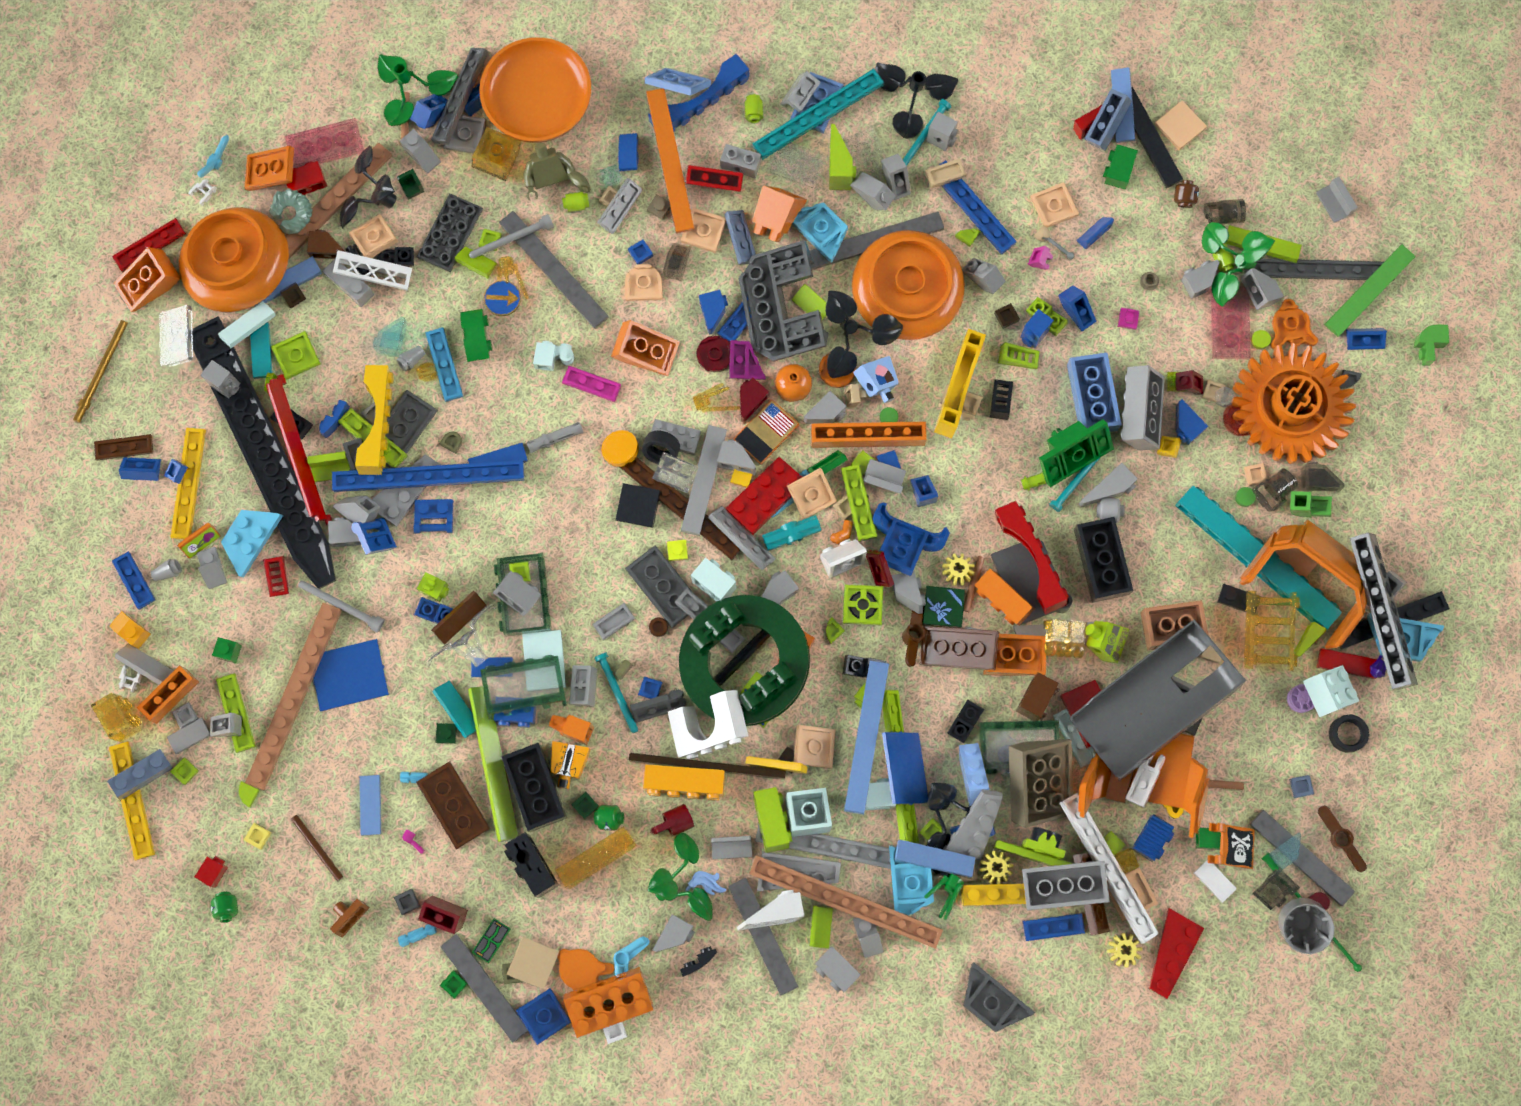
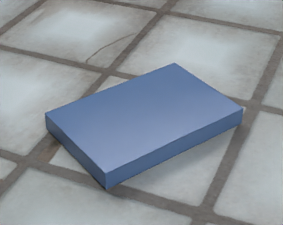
[645,68,711,96]
[790,72,844,134]

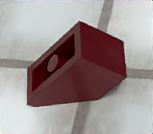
[740,377,769,423]

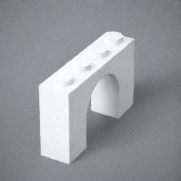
[668,690,748,760]

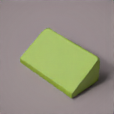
[455,246,497,279]
[792,284,827,321]

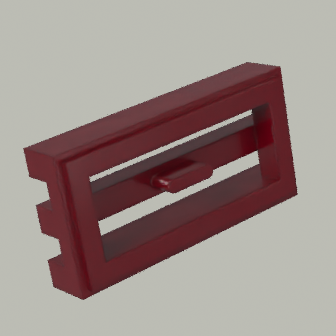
[866,549,894,587]

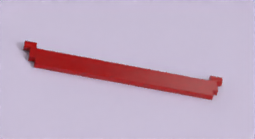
[266,374,333,526]

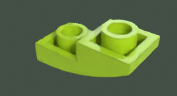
[1026,297,1068,336]

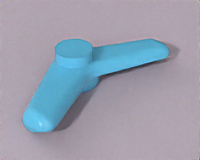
[197,135,229,178]
[613,936,650,975]

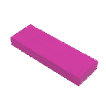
[562,366,622,402]

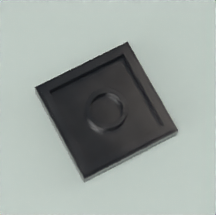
[615,483,661,528]

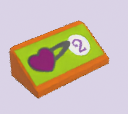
[177,523,221,559]

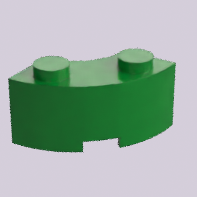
[460,309,493,362]

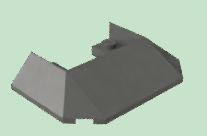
[738,240,829,361]

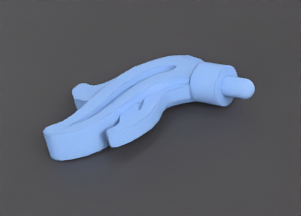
[685,871,726,895]

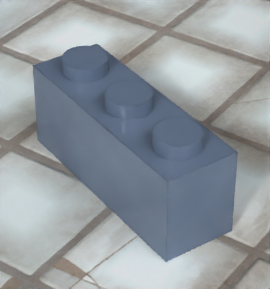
[1085,88,1132,151]
[107,749,173,801]

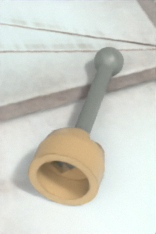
[1034,225,1074,260]

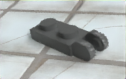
[630,689,687,723]

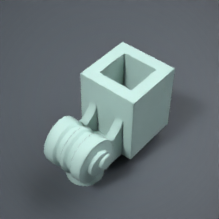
[533,341,574,371]

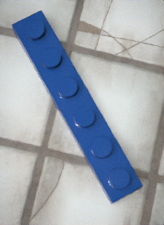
[938,160,1016,255]

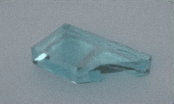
[1269,832,1301,870]

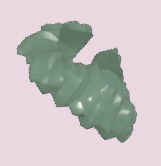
[269,188,313,234]

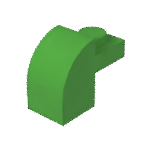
[1414,325,1449,366]
[1290,491,1332,518]

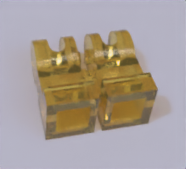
[1043,619,1087,659]

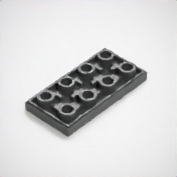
[417,194,483,273]

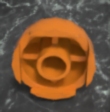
[775,364,812,402]

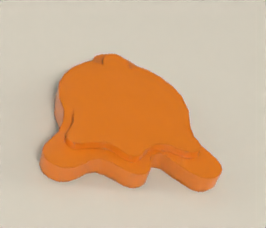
[1271,299,1318,350]
[557,949,615,990]

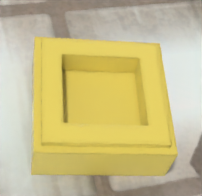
[244,823,272,850]

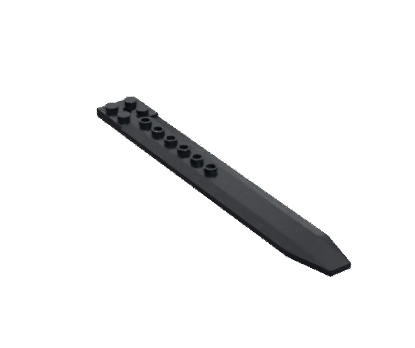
[185,316,336,589]

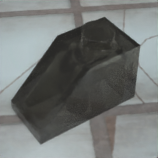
[663,243,692,281]
[1301,462,1345,492]

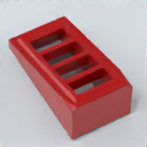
[1073,104,1103,140]
[263,556,289,597]

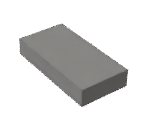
[593,603,635,641]
[167,718,210,754]

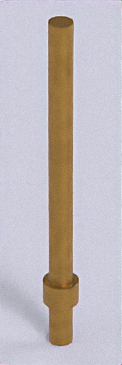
[73,320,128,423]

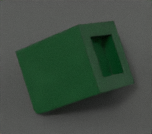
[397,169,425,200]

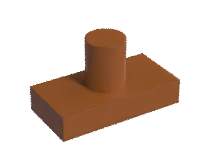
[330,898,370,938]

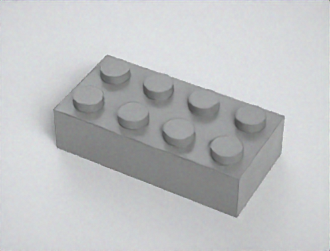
[651,419,701,455]

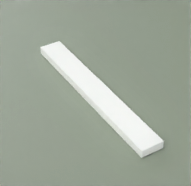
[1060,793,1159,944]

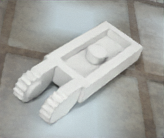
[1126,755,1165,808]

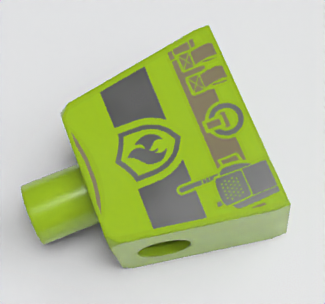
[1085,621,1130,664]

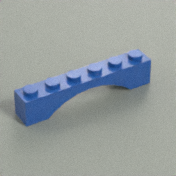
[648,53,750,131]

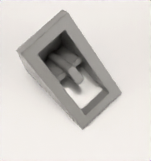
[210,713,242,737]

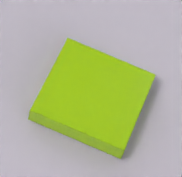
[271,331,321,380]

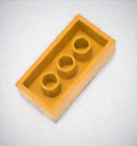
[643,765,725,801]

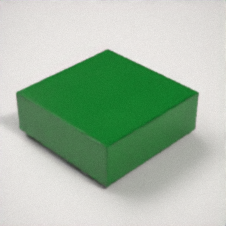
[440,970,468,999]

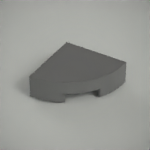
[1340,369,1362,389]

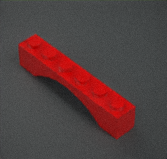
[995,501,1069,615]

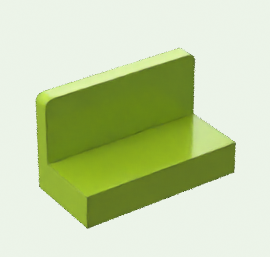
[307,451,350,482]
[809,906,833,949]

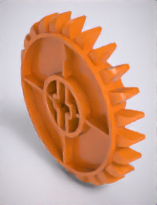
[1231,343,1356,464]

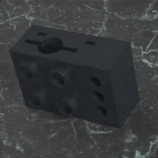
[504,832,560,898]

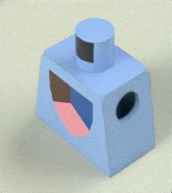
[853,356,898,403]

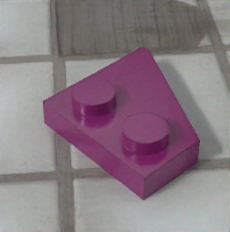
[729,340,766,380]

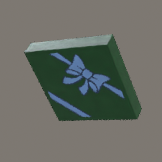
[923,586,965,628]

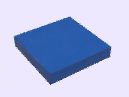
[516,988,571,1045]

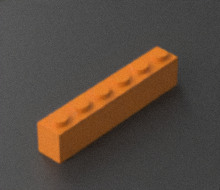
[811,422,927,448]

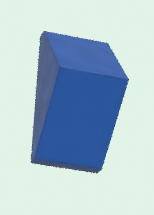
[910,475,938,507]

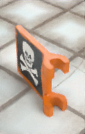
[1207,823,1255,869]

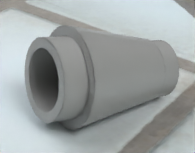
[396,345,425,371]
[151,559,182,581]

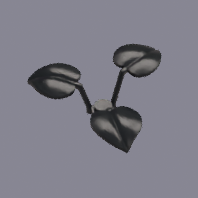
[875,62,958,139]
[340,145,396,228]
[825,290,903,378]
[926,783,971,850]

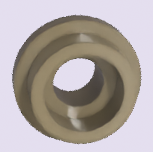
[1140,272,1159,291]

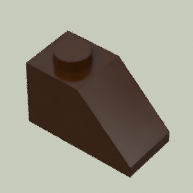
[307,229,345,259]

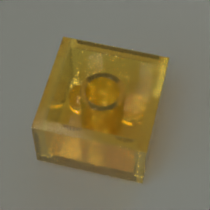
[472,127,521,181]
[91,692,142,743]

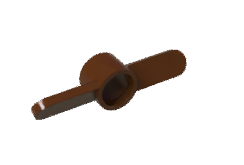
[902,606,925,667]
[1318,805,1367,873]

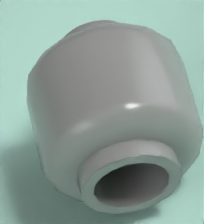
[1097,498,1125,523]

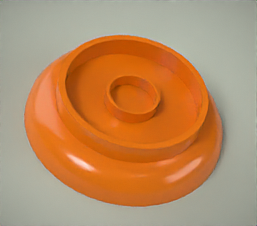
[480,37,591,143]
[179,207,289,312]
[852,230,965,340]

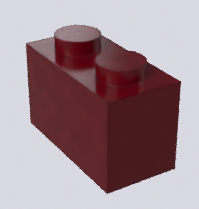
[418,895,468,934]

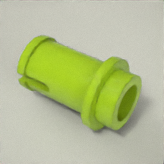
[1021,472,1046,491]

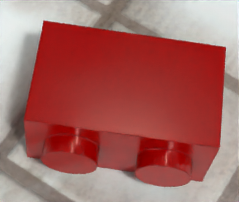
[286,161,328,195]

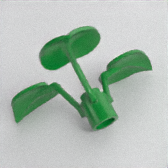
[378,54,458,126]
[1202,222,1275,307]
[647,832,713,921]

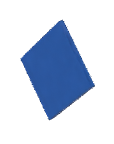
[313,639,389,712]
[882,731,928,805]

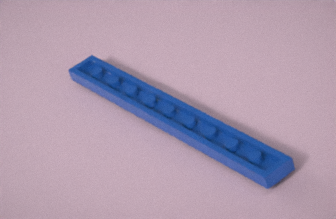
[332,460,525,492]

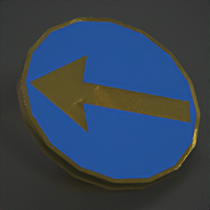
[484,280,521,316]

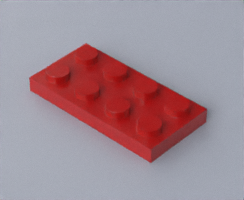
[726,457,802,535]

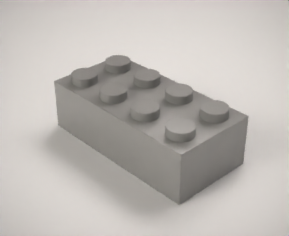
[1121,365,1165,451]
[1022,861,1110,910]

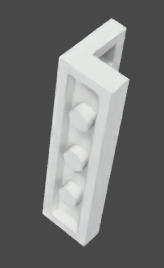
[333,250,412,291]

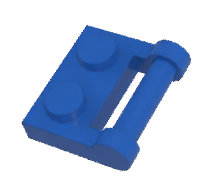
[413,499,454,534]
[351,518,397,555]

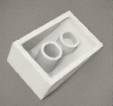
[820,539,867,578]
[737,890,804,931]

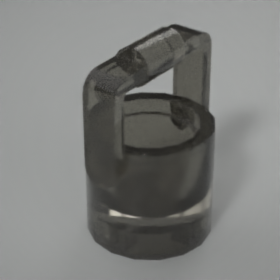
[1203,199,1246,224]
[1252,468,1298,512]

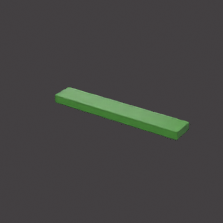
[1324,244,1416,337]

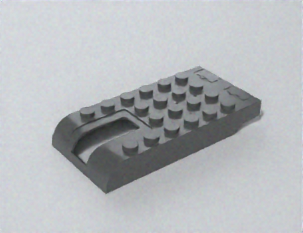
[1069,620,1246,781]

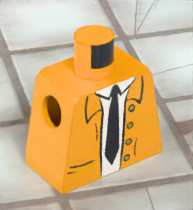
[551,741,591,789]

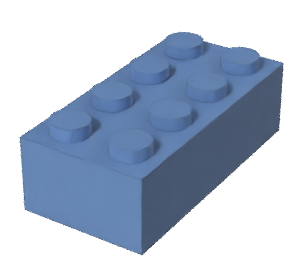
[1067,353,1121,432]

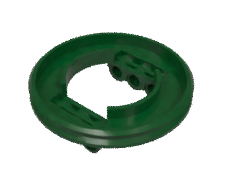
[679,595,810,726]

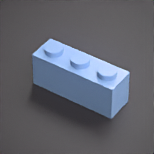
[959,743,989,806]

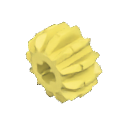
[942,553,975,586]
[979,851,1013,884]
[1107,933,1142,968]

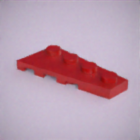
[1149,908,1205,999]

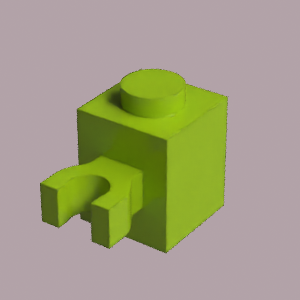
[417,572,449,602]

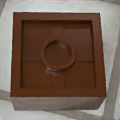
[1016,672,1060,722]

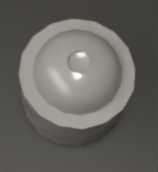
[1278,898,1335,954]

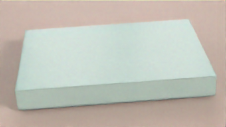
[522,630,566,692]

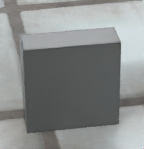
[394,888,421,915]

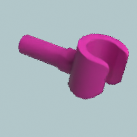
[402,830,425,854]

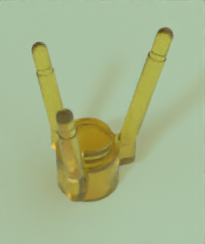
[496,256,529,299]
[693,383,740,413]

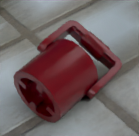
[650,804,694,837]

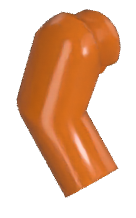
[830,520,853,544]

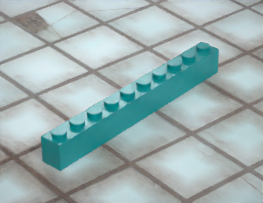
[1175,485,1342,629]

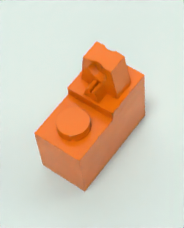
[549,715,594,745]

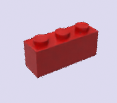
[686,165,744,192]

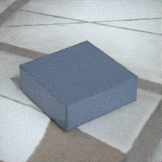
[1289,775,1314,798]

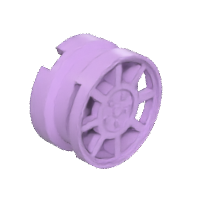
[1287,684,1314,713]

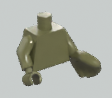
[523,142,591,200]

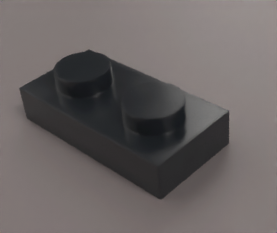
[1217,584,1261,615]

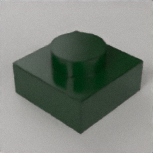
[436,723,457,744]
[571,792,600,820]

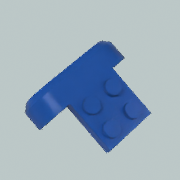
[873,502,950,576]

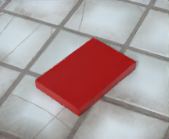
[1060,680,1101,748]

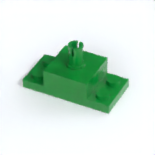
[1039,419,1114,488]

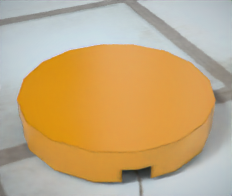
[601,430,639,467]

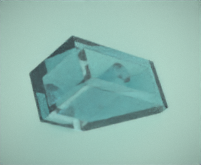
[373,317,407,358]

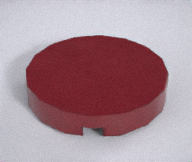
[696,335,730,373]

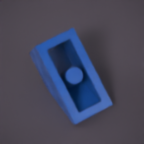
[410,94,448,129]
[1058,285,1097,331]
[699,290,728,335]
[1175,399,1208,445]

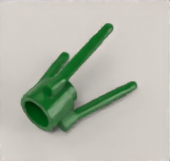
[924,874,964,920]

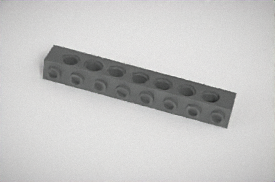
[1350,532,1418,690]

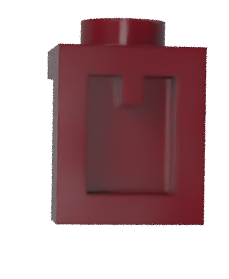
[1175,370,1203,395]

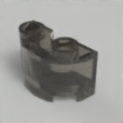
[1252,868,1300,911]

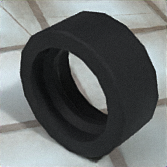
[642,430,680,465]
[1328,714,1370,753]

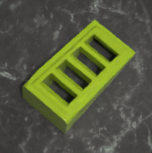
[998,342,1040,369]
[1291,622,1327,659]

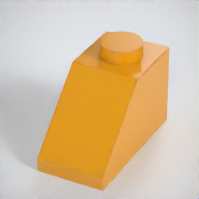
[109,611,151,649]

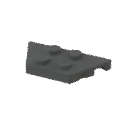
[963,962,1035,1032]

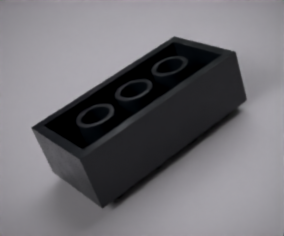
[1074,517,1134,603]
[501,743,567,832]

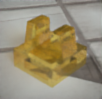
[1114,848,1139,874]

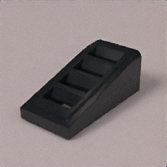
[990,379,1013,420]

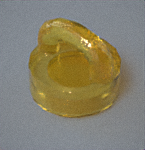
[416,362,437,382]

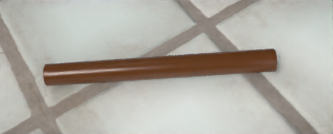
[291,815,344,881]

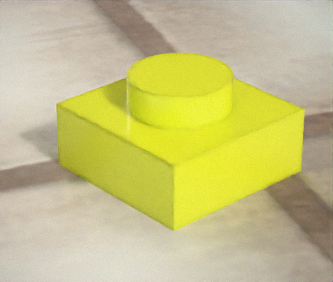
[667,540,688,561]

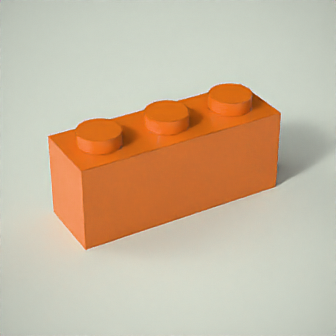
[974,568,1035,626]
[136,665,199,724]

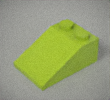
[829,124,856,190]

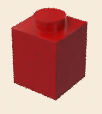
[194,855,228,888]

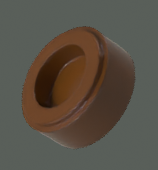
[649,617,668,637]

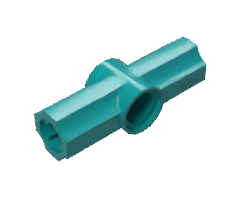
[762,515,822,551]

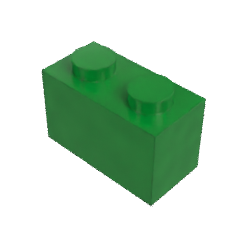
[1103,144,1138,190]

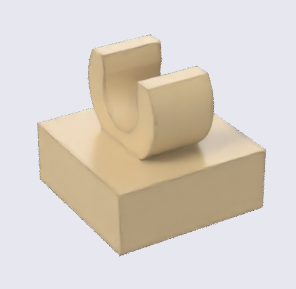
[846,384,867,408]

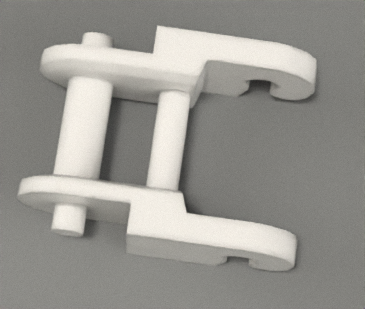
[189,179,217,206]
[119,665,142,692]

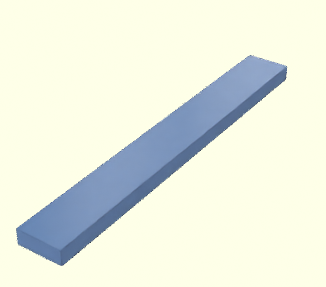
[844,661,889,815]

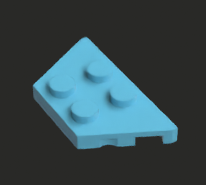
[792,202,848,263]
[221,510,283,577]
[1367,613,1444,662]
[889,845,934,915]

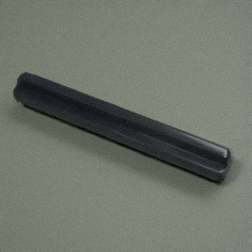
[714,630,770,686]

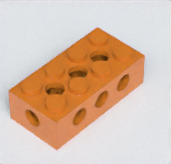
[563,967,654,1038]

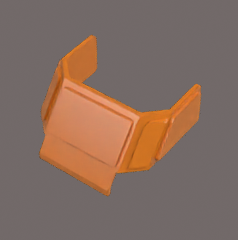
[1239,519,1367,649]
[1078,734,1210,838]

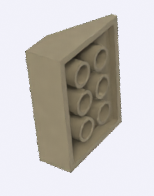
[1009,739,1073,828]

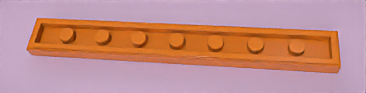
[646,88,694,234]

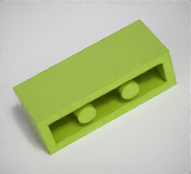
[753,787,792,853]

